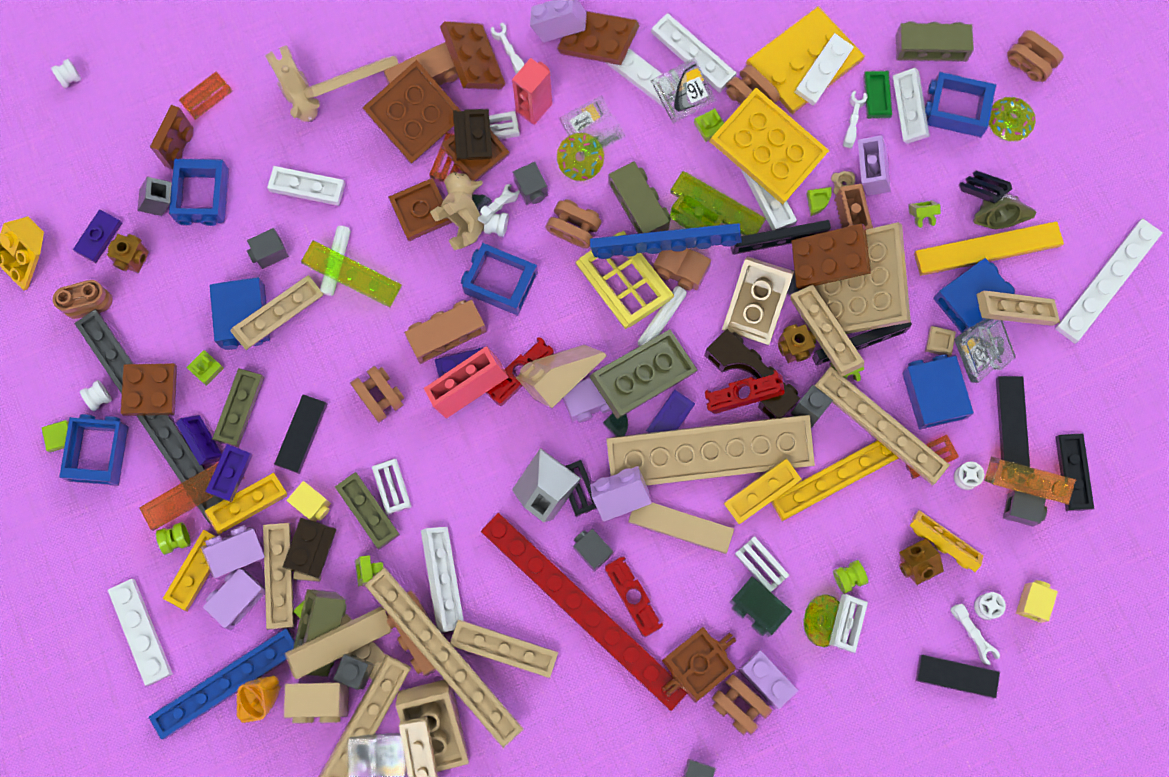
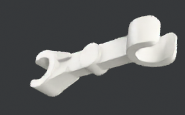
[491,23,525,74]
[843,91,867,148]
[477,184,520,225]
[950,604,1000,665]

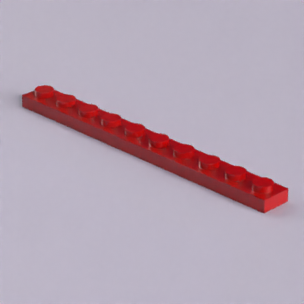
[481,513,687,711]

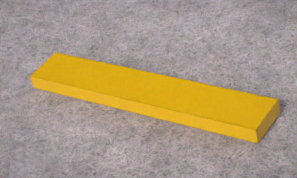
[914,221,1064,276]
[771,440,899,522]

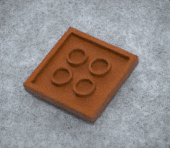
[362,60,461,164]

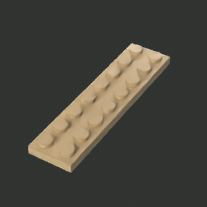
[606,415,815,485]

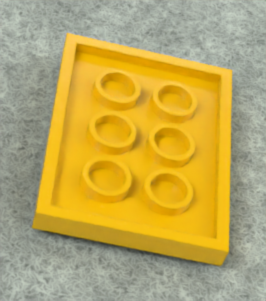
[746,6,865,114]
[709,88,830,205]

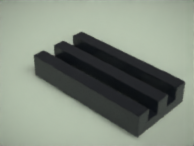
[959,170,1012,204]
[565,460,597,517]

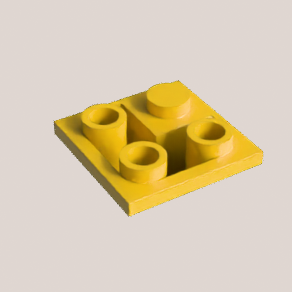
[0,216,44,291]

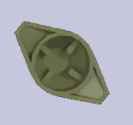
[973,192,1036,229]

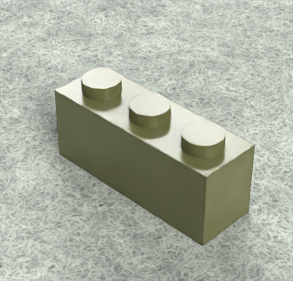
[896,21,974,61]
[608,161,671,234]
[293,589,346,677]

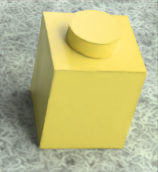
[286,481,331,522]
[1016,580,1058,623]

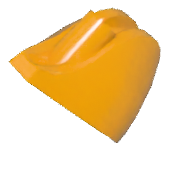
[237,675,281,723]

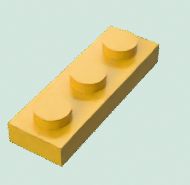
[724,458,802,524]
[205,473,287,535]
[910,510,984,572]
[162,530,215,612]

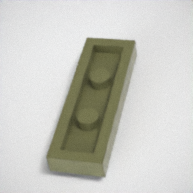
[212,368,264,448]
[335,472,400,550]

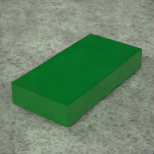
[863,71,892,119]

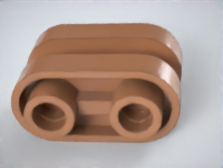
[1007,30,1064,82]
[726,65,780,105]
[545,199,602,249]
[53,280,112,319]
[350,365,405,423]
[712,674,772,735]

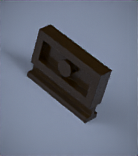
[453,109,492,161]
[283,517,337,579]

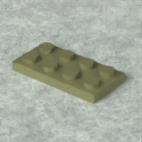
[589,329,698,419]

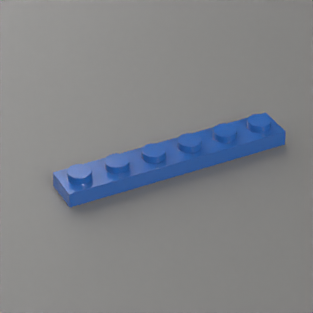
[590,223,742,259]
[148,628,295,740]

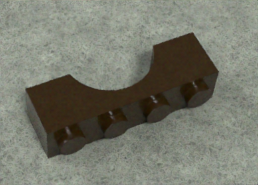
[704,329,800,419]

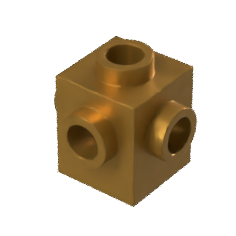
[107,234,149,273]
[778,324,816,363]
[899,538,944,585]

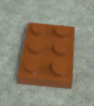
[557,11,640,65]
[440,21,506,89]
[792,223,871,289]

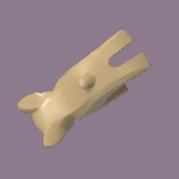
[265,45,320,122]
[430,172,484,250]

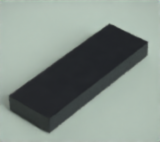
[274,395,328,474]
[1055,433,1094,511]
[915,655,1000,698]

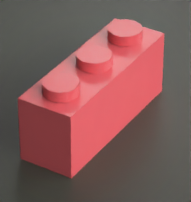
[512,58,552,125]
[424,346,509,419]

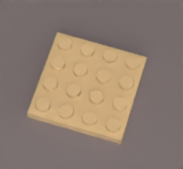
[814,222,911,334]

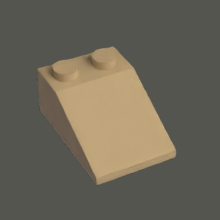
[722,256,795,345]
[516,345,607,408]
[396,680,469,772]

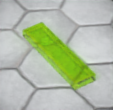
[670,171,766,236]
[301,240,402,308]

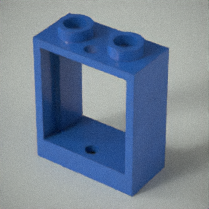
[925,72,996,138]
[169,159,229,226]
[461,243,538,316]
[59,414,128,486]

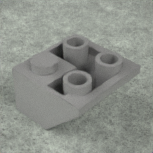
[512,449,581,522]

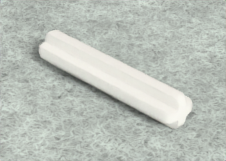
[320,226,351,296]
[638,286,687,346]

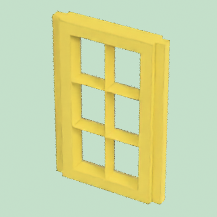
[575,230,674,329]

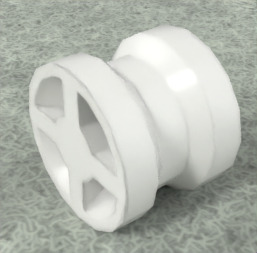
[51,59,81,89]
[484,213,509,237]
[80,380,112,412]
[954,461,985,490]
[974,592,1006,620]

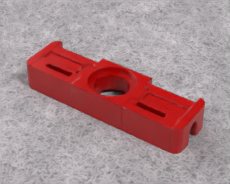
[486,337,554,406]
[705,370,785,414]
[605,557,663,637]

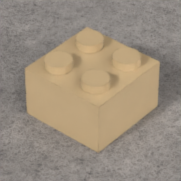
[284,683,349,723]

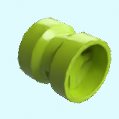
[156,522,191,555]
[833,560,868,594]

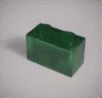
[729,576,792,637]

